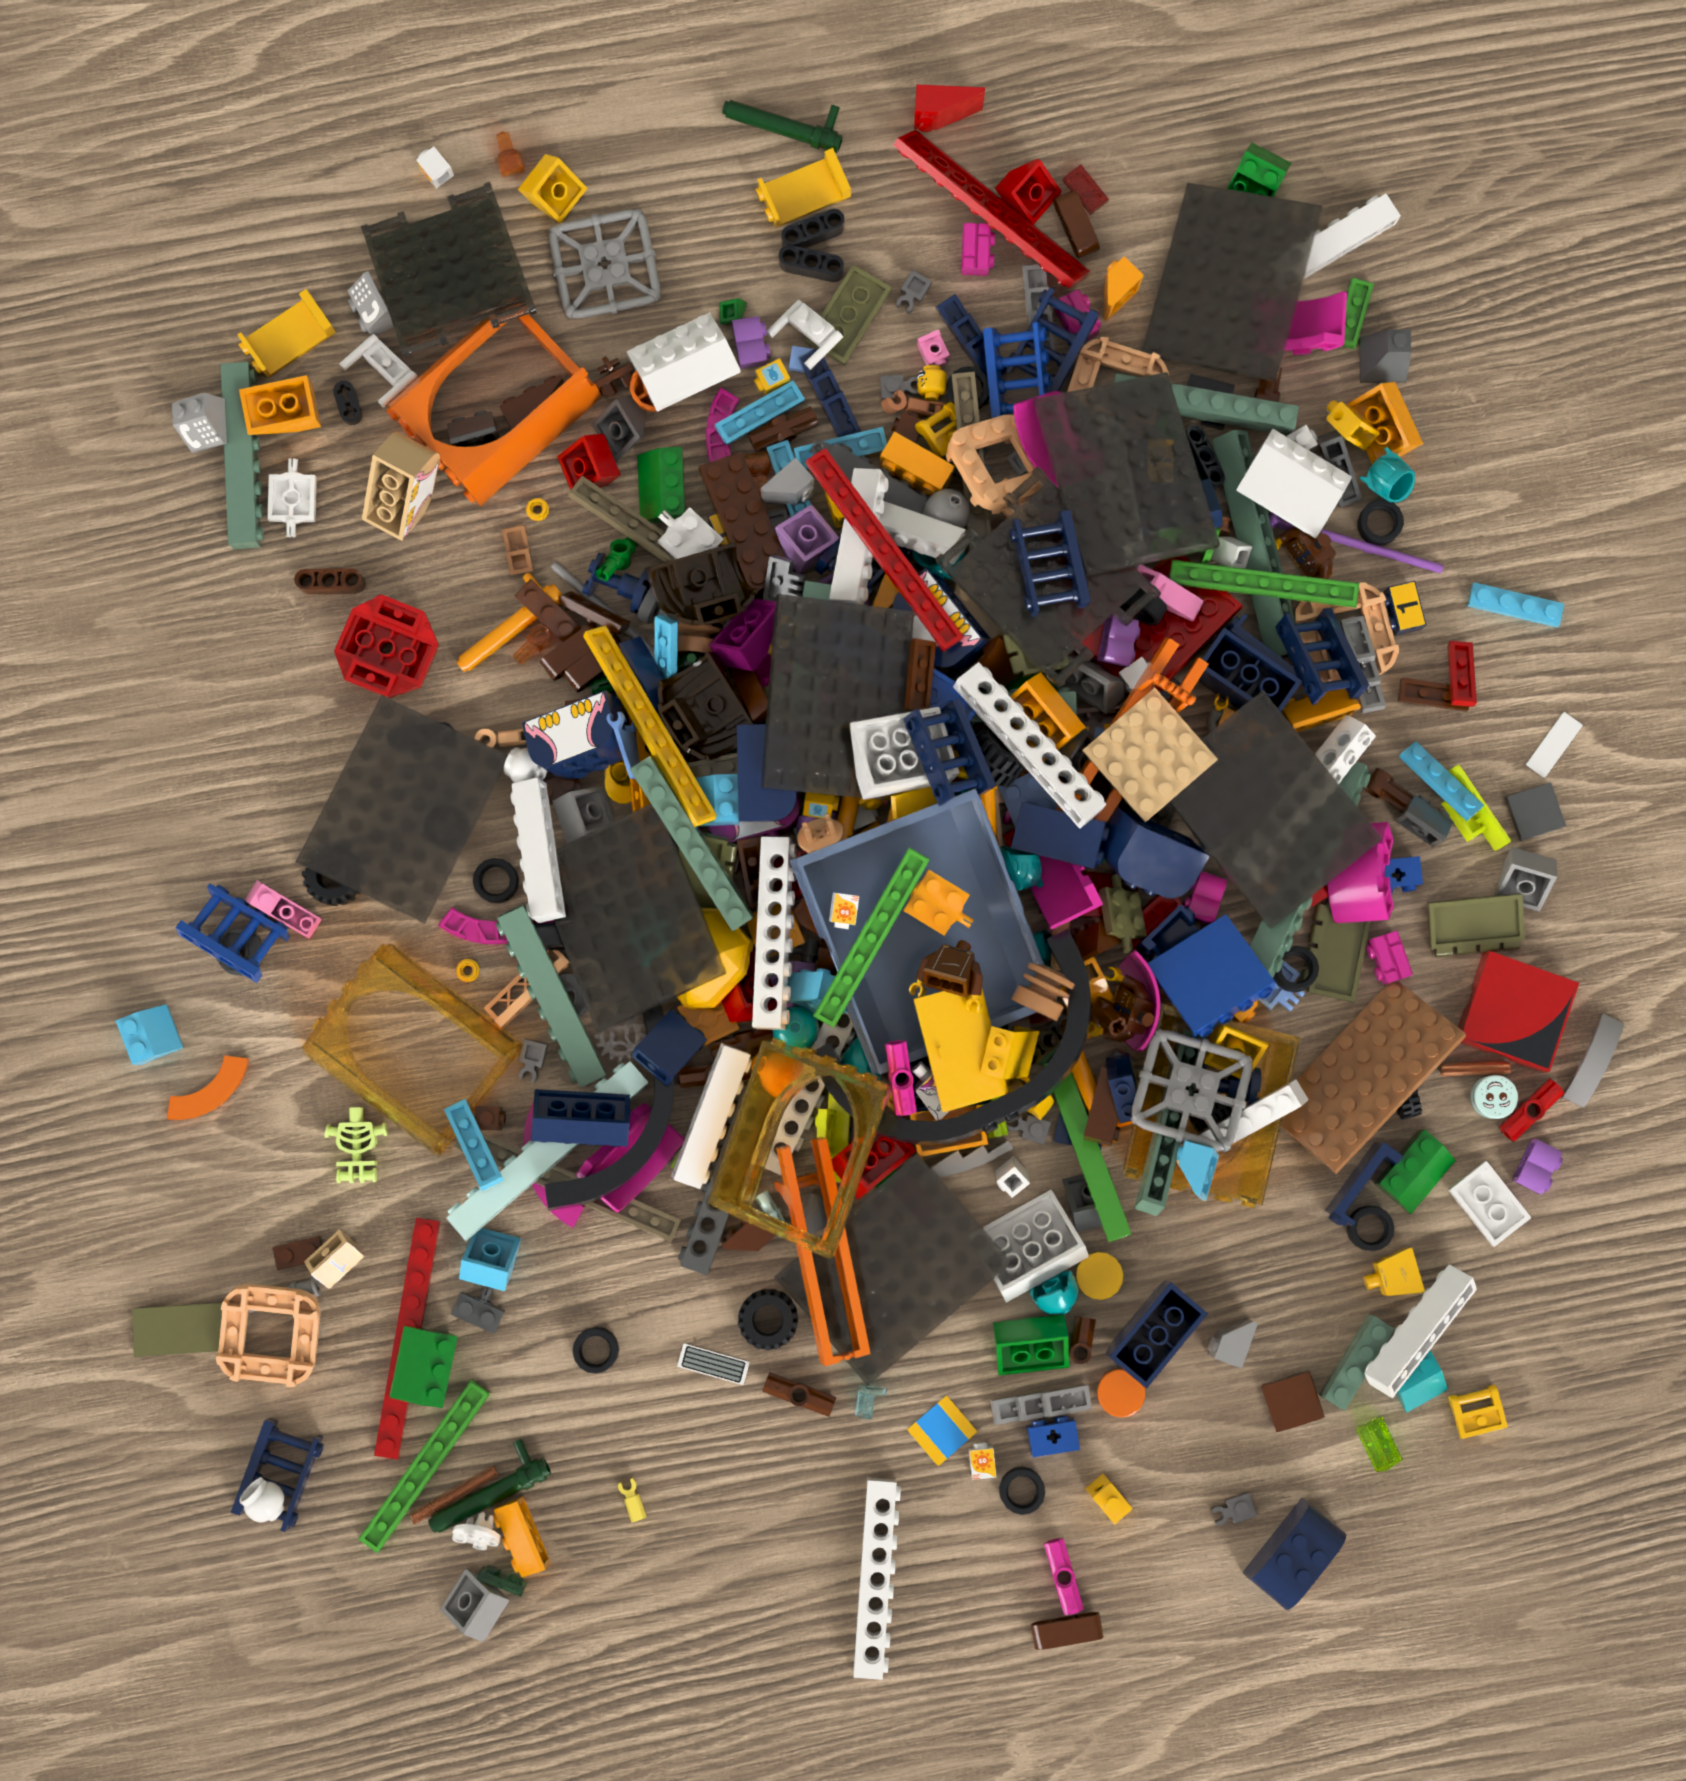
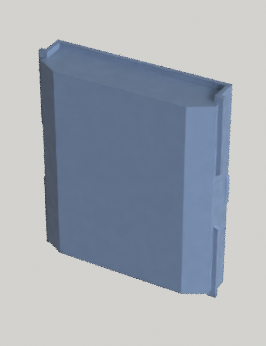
[789,789,1058,1075]

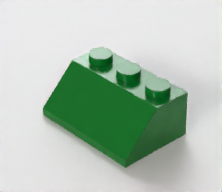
[637,447,686,523]
[1374,1129,1456,1214]
[993,1315,1069,1376]
[389,1326,458,1408]

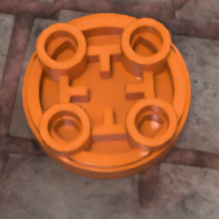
[1097,1368,1145,1417]

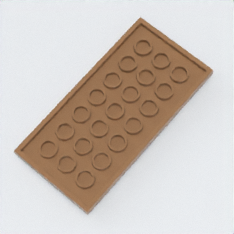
[1274,981,1466,1174]

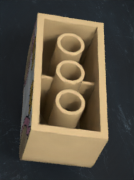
[362,431,440,541]

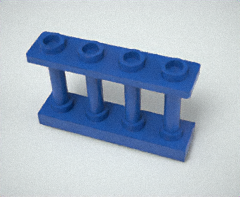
[983,322,1051,418]
[175,883,290,983]

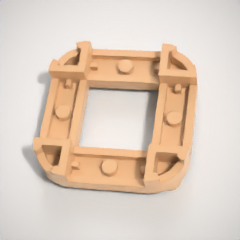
[1066,337,1169,443]
[946,414,1053,514]
[1293,582,1399,682]
[216,1284,321,1387]

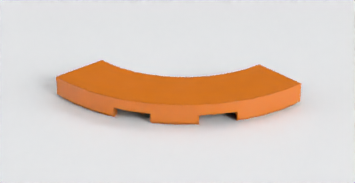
[167,1055,249,1120]

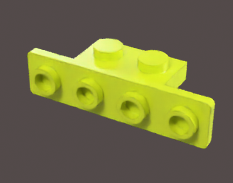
[1441,764,1511,851]
[815,1092,851,1183]

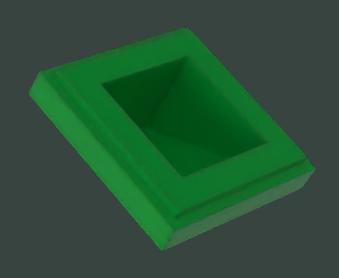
[720,298,747,325]

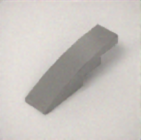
[1022,264,1055,354]
[1340,616,1386,714]
[918,1140,1013,1180]
[990,1385,1092,1425]

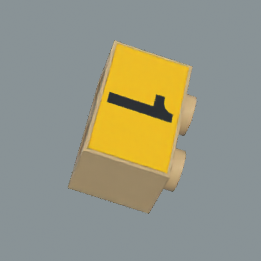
[304,1229,365,1289]

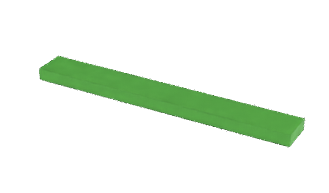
[1169,560,1360,608]
[813,847,930,1028]
[1043,1063,1131,1243]
[358,1379,491,1553]

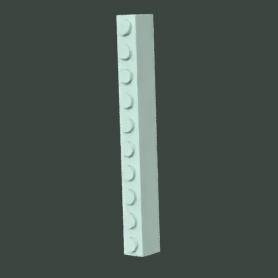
[446,1061,649,1241]

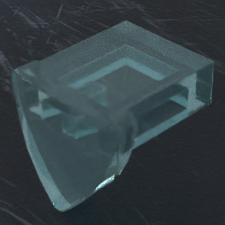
[855,1385,887,1419]

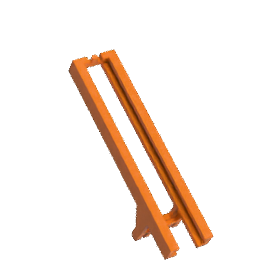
[1055,638,1208,822]
[774,1137,871,1366]

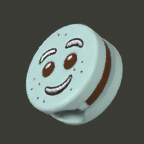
[1470,1075,1518,1119]

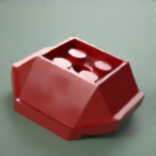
[334,594,439,698]

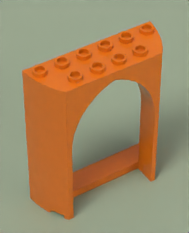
[386,295,602,506]

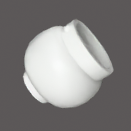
[504,747,547,783]
[239,1477,284,1523]

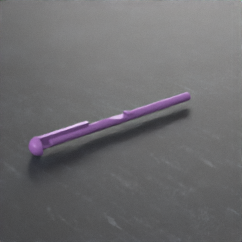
[1268,512,1444,573]

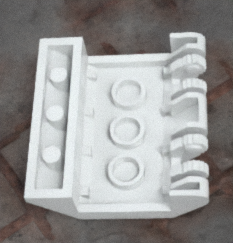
[626,312,741,411]

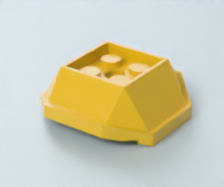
[658,907,754,1009]

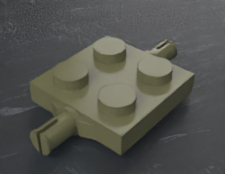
[1099,875,1147,953]

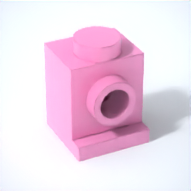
[917,329,950,368]

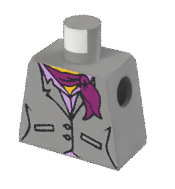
[911,1061,949,1121]

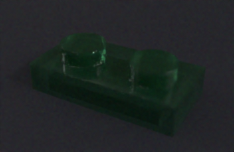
[476,1565,527,1597]

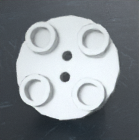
[452,1512,501,1551]

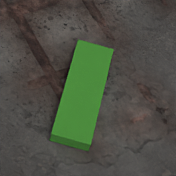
[1343,277,1374,350]

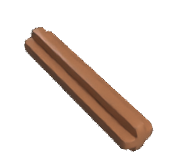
[1440,1061,1511,1076]

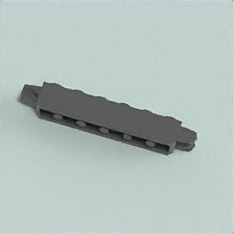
[810,439,930,514]

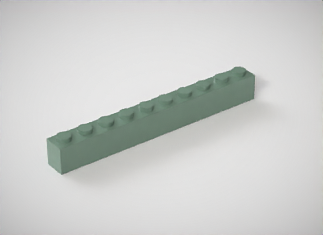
[1212,430,1296,659]
[1250,761,1370,978]

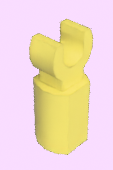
[618,1477,647,1523]

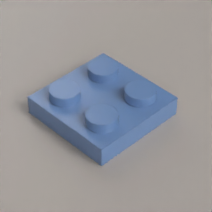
[998,773,1058,828]

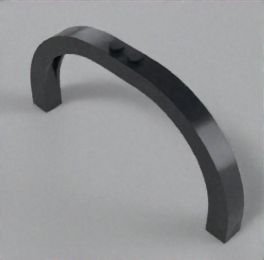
[508,923,674,1211]
[809,929,1091,1145]

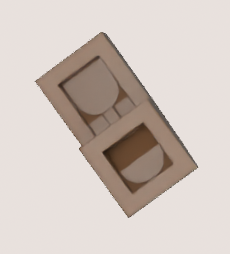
[502,525,533,575]

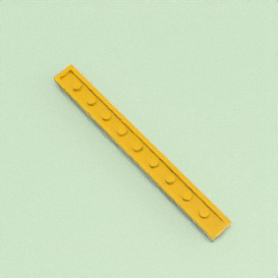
[583,625,717,827]

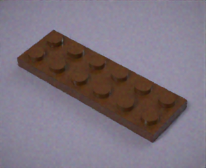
[698,452,786,592]

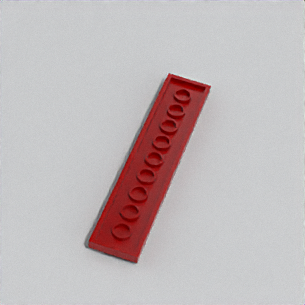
[893,130,1090,288]

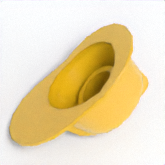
[604,759,632,804]

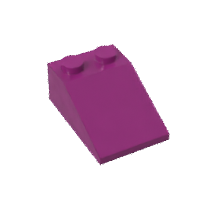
[709,598,784,671]

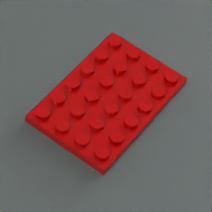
[1092,548,1242,692]

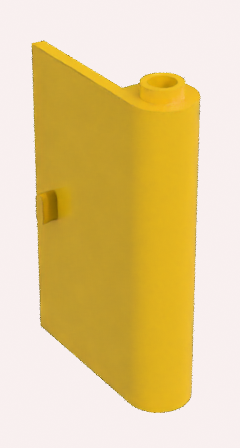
[913,989,1009,1112]

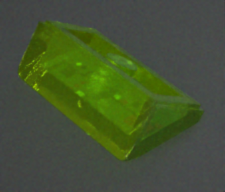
[1356,1416,1403,1472]

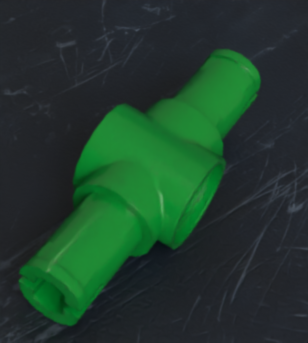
[596,537,639,581]

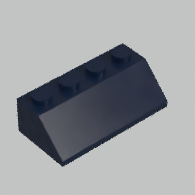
[531,1089,630,1147]

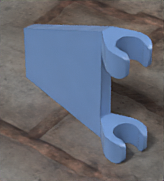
[607,711,640,780]

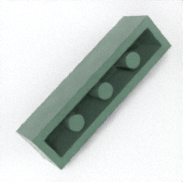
[1319,1314,1394,1411]

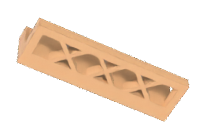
[484,950,571,1029]

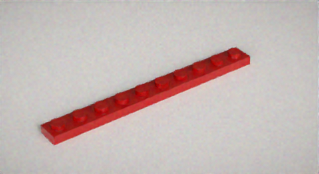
[805,448,964,652]
[374,1217,441,1460]

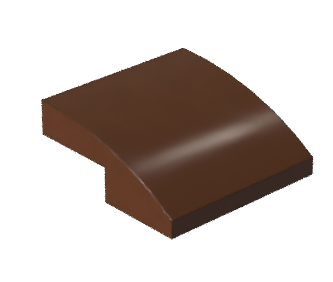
[968,635,1018,687]
[1261,1371,1325,1432]

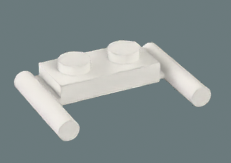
[766,299,843,370]
[339,334,418,408]

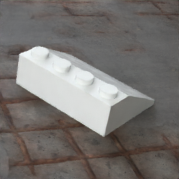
[1236,429,1352,539]
[850,707,959,800]
[969,1190,1089,1303]

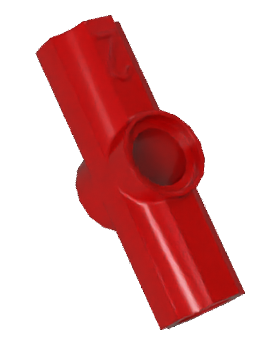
[1498,1078,1564,1142]

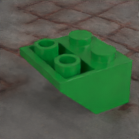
[1226,142,1292,211]

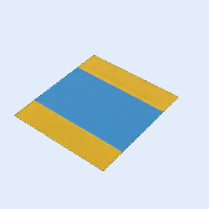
[907,1395,977,1466]

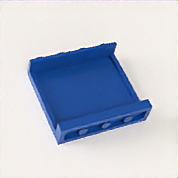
[1147,914,1275,1038]

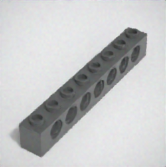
[678,1085,772,1275]

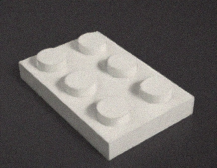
[1448,1161,1531,1247]

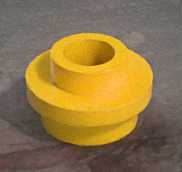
[526,498,549,521]
[456,959,480,982]

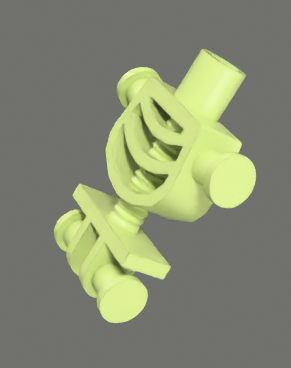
[325,1107,388,1183]

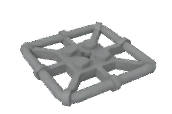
[548,209,661,319]
[1131,1029,1253,1152]

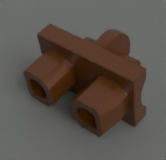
[594,356,634,398]

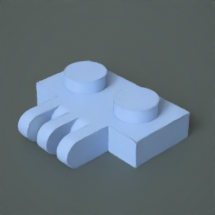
[1258,961,1305,1012]

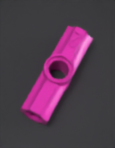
[885,1040,917,1116]
[1043,1537,1084,1615]

